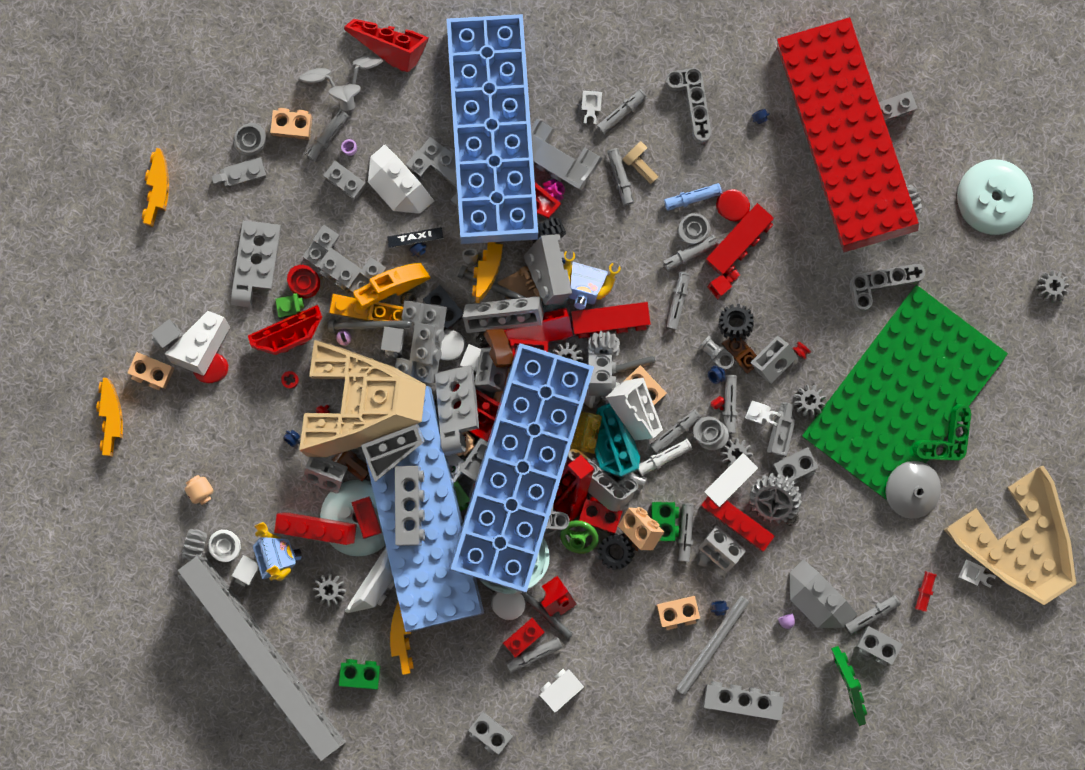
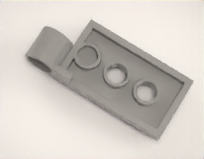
[231,220,281,308]
[435,365,479,456]

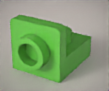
[275,293,304,318]
[454,481,470,512]

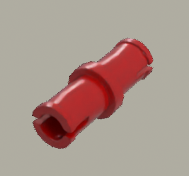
[915,571,937,612]

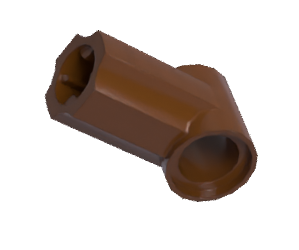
[332,450,369,482]

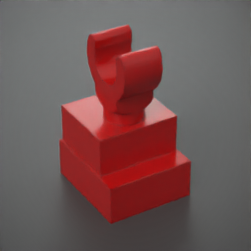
[707,269,740,300]

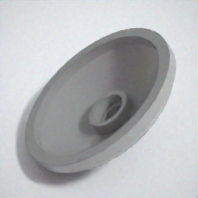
[886,461,941,519]

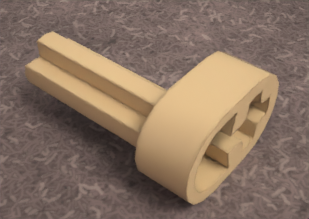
[622,141,658,185]

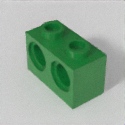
[651,502,679,541]
[339,659,381,689]

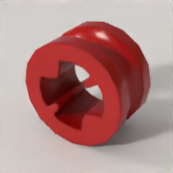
[792,341,811,360]
[281,371,299,389]

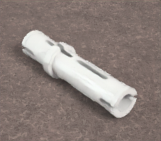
[638,439,693,476]

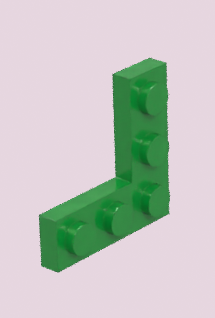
[831,646,868,726]

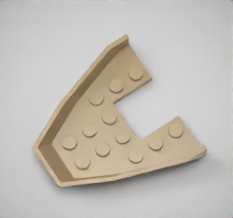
[299,340,426,457]
[943,466,1076,605]

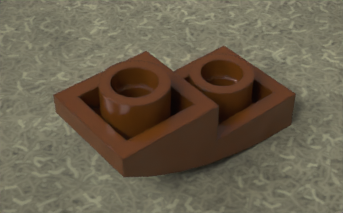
[484,329,513,367]
[721,337,757,374]

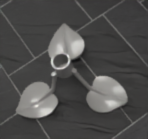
[298,56,384,111]

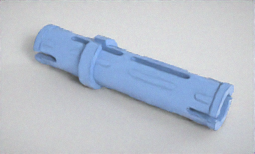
[664,183,722,211]

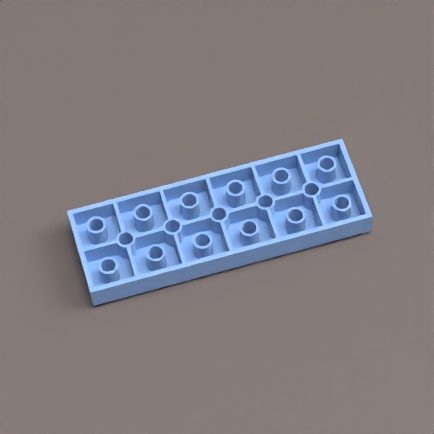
[447,14,538,244]
[449,343,594,593]
[366,386,484,632]

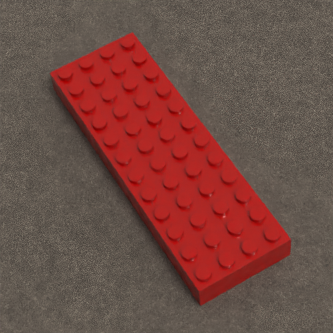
[777,17,919,253]

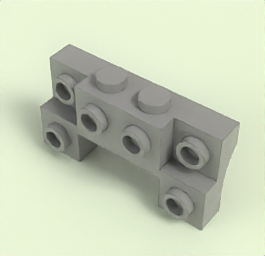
[531,119,603,190]
[406,137,458,206]
[302,225,387,292]
[395,301,447,383]

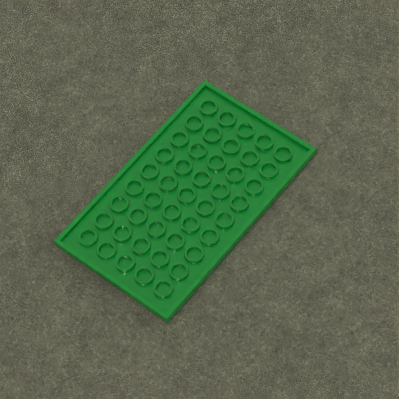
[802,284,1008,501]

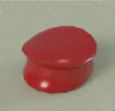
[716,189,750,221]
[287,265,320,299]
[193,353,229,383]

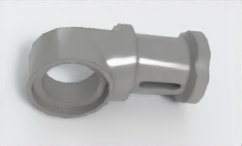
[698,336,734,370]

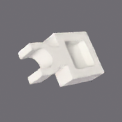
[582,91,602,124]
[745,401,781,426]
[959,560,996,588]

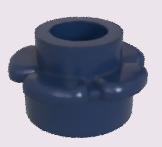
[752,108,770,124]
[409,242,427,258]
[708,366,725,384]
[283,430,300,447]
[710,601,729,616]

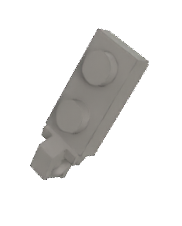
[212,157,266,187]
[767,402,795,457]

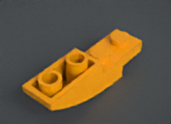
[142,148,169,227]
[472,242,503,303]
[353,263,431,310]
[329,294,405,321]
[96,378,123,457]
[390,601,414,675]

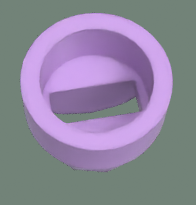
[341,139,357,156]
[336,330,352,346]
[778,614,795,629]

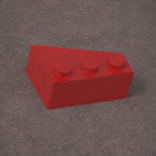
[553,455,594,522]

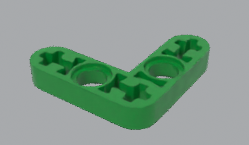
[913,404,971,460]

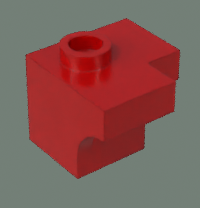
[541,575,577,616]

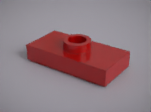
[351,496,382,539]

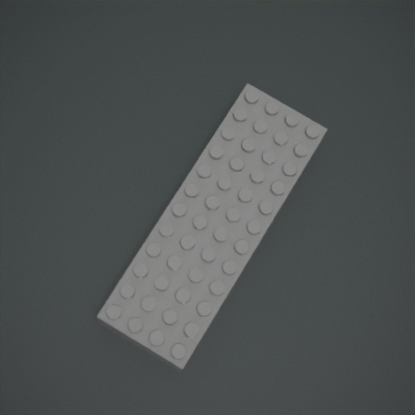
[178,556,346,761]

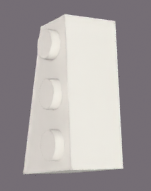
[165,311,230,376]
[606,378,663,440]

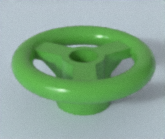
[560,521,598,554]

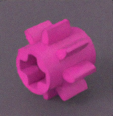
[543,179,565,201]

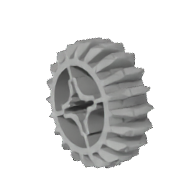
[749,473,802,524]

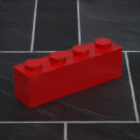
[705,203,774,275]
[571,302,651,339]
[503,308,573,343]
[700,496,775,552]
[274,512,357,545]

